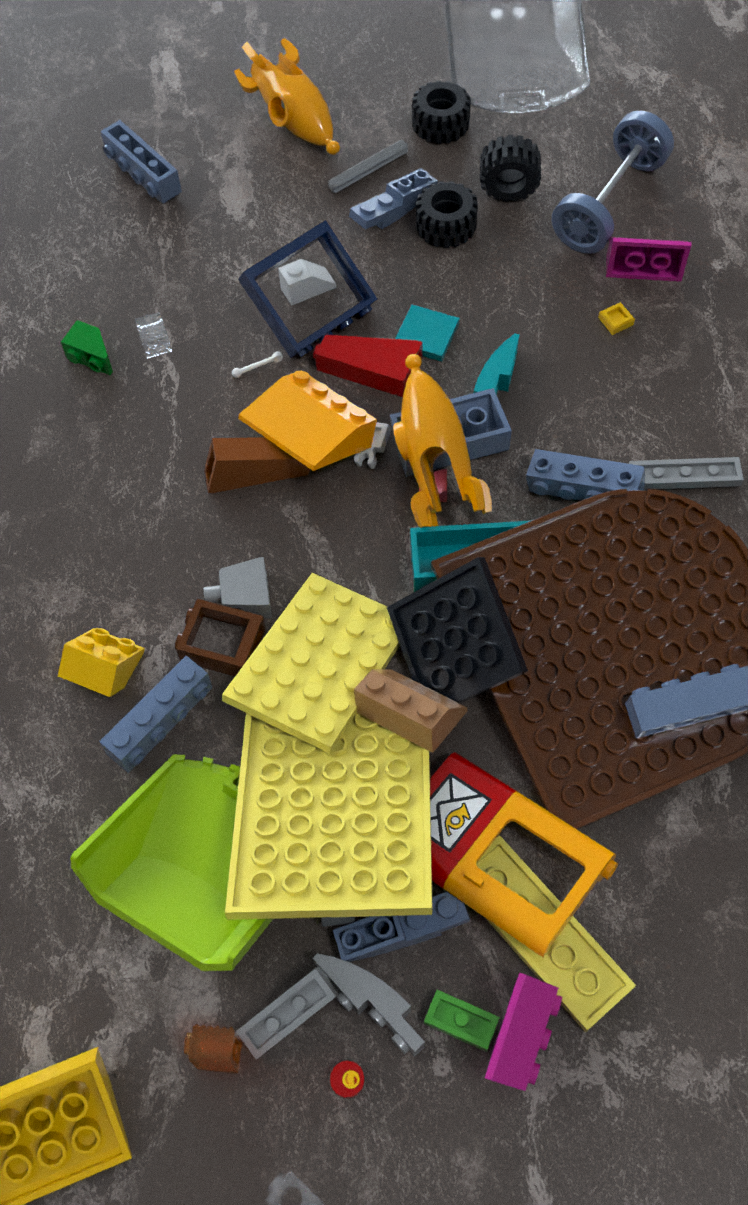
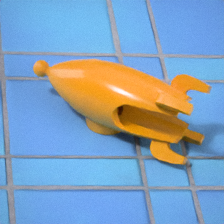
[234,38,340,155]
[393,354,492,528]

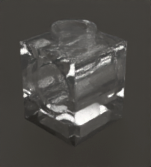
[135,312,172,358]
[266,1171,324,1205]

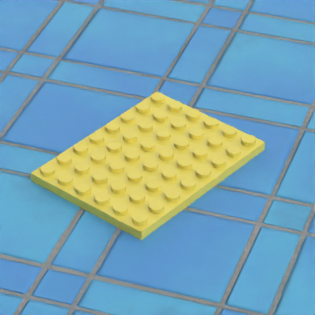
[225,713,432,920]

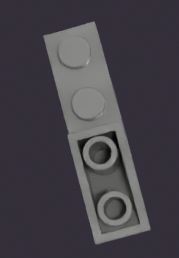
[313,953,425,1057]

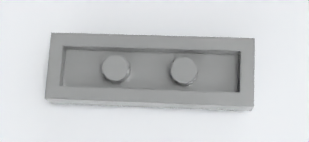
[236,967,338,1059]

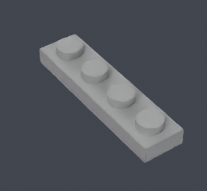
[628,457,744,490]

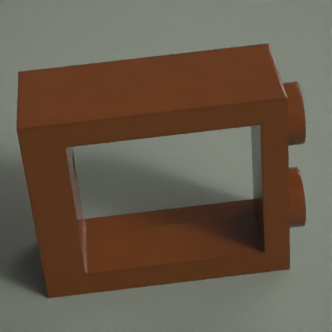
[175,599,266,676]

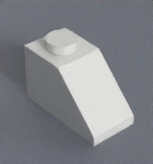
[278,259,336,306]

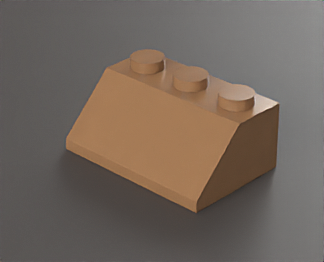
[354,669,467,753]

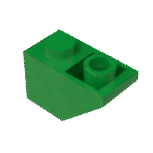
[61,320,113,375]

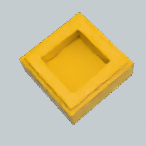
[598,302,635,335]

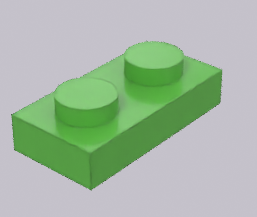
[424,990,500,1052]

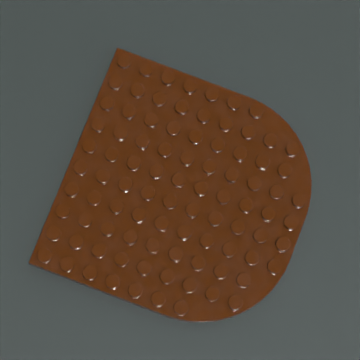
[431,489,748,830]

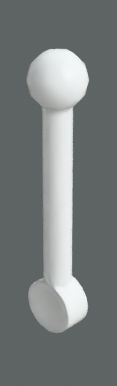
[232,351,283,378]

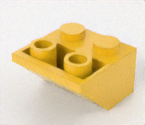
[58,628,145,697]

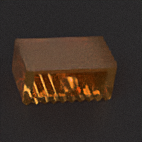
[184,1023,243,1074]

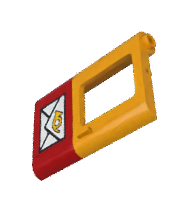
[430,752,618,957]

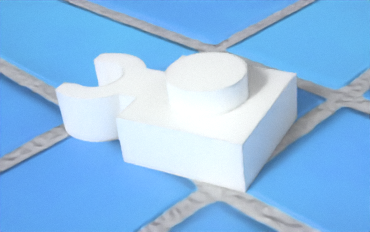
[354,422,391,469]

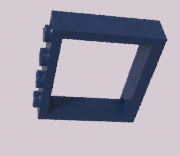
[238,220,377,358]

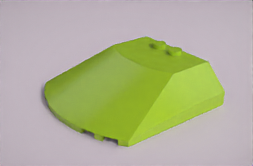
[70,754,273,971]

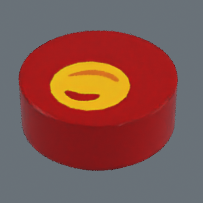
[330,1061,365,1099]

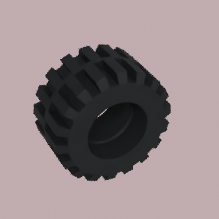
[412,80,471,144]
[480,135,541,202]
[416,181,478,248]

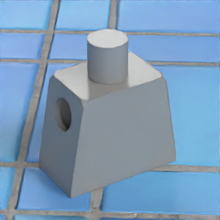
[203,557,272,619]

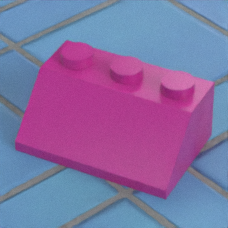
[606,237,691,282]
[485,972,563,1091]

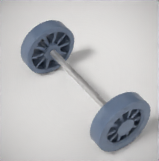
[551,111,674,254]

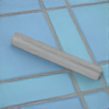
[328,140,408,193]

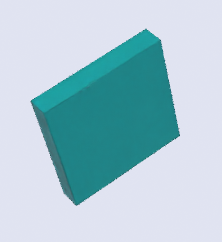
[395,304,460,362]

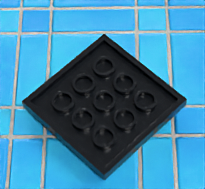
[387,557,528,704]

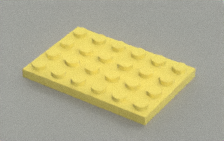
[222,573,400,753]

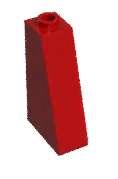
[313,335,423,397]

